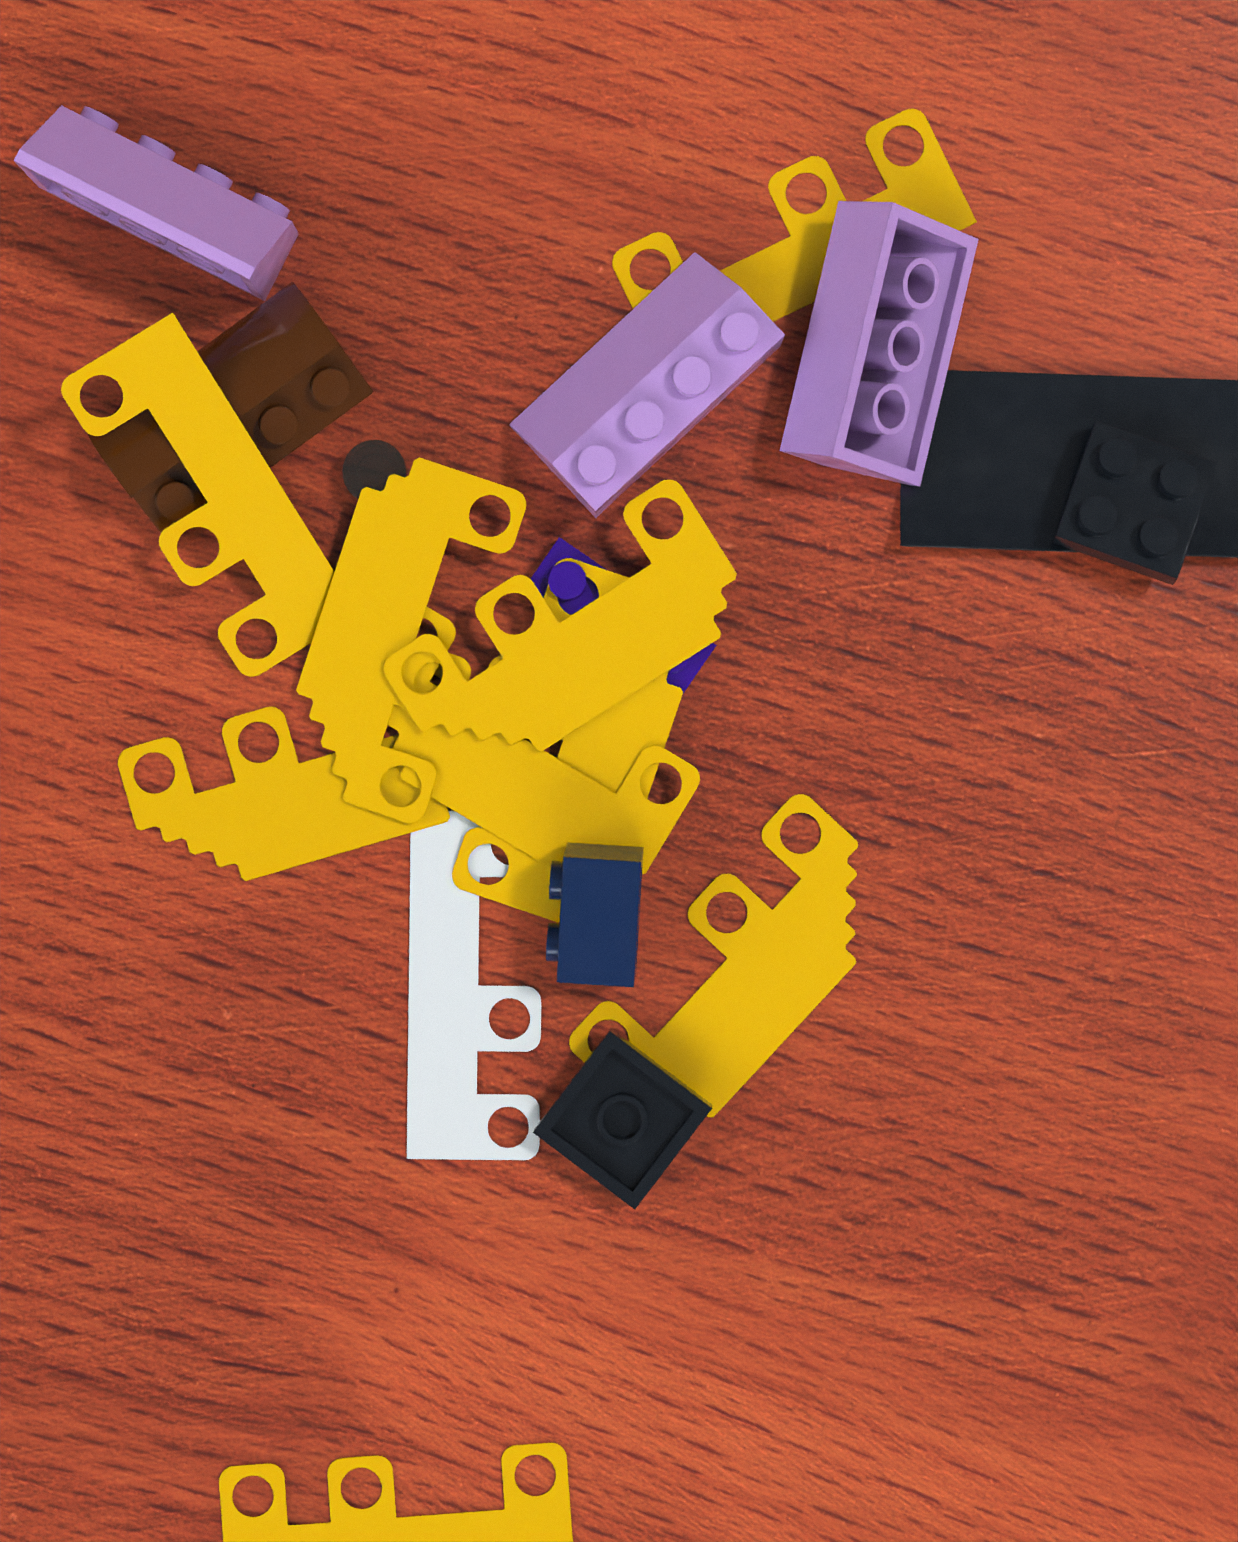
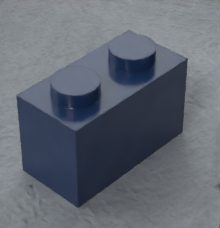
[546,842,644,987]

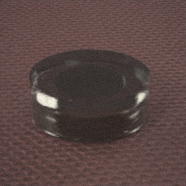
[342,440,408,500]

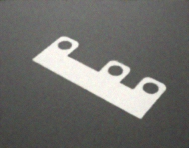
[407,811,541,1160]

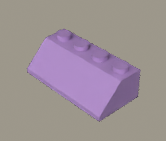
[14,105,299,301]
[780,201,979,487]
[509,252,785,518]

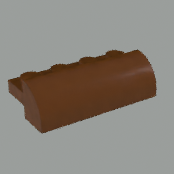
[88,282,373,533]

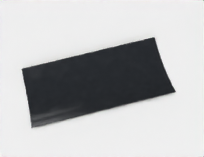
[900,370,1238,558]

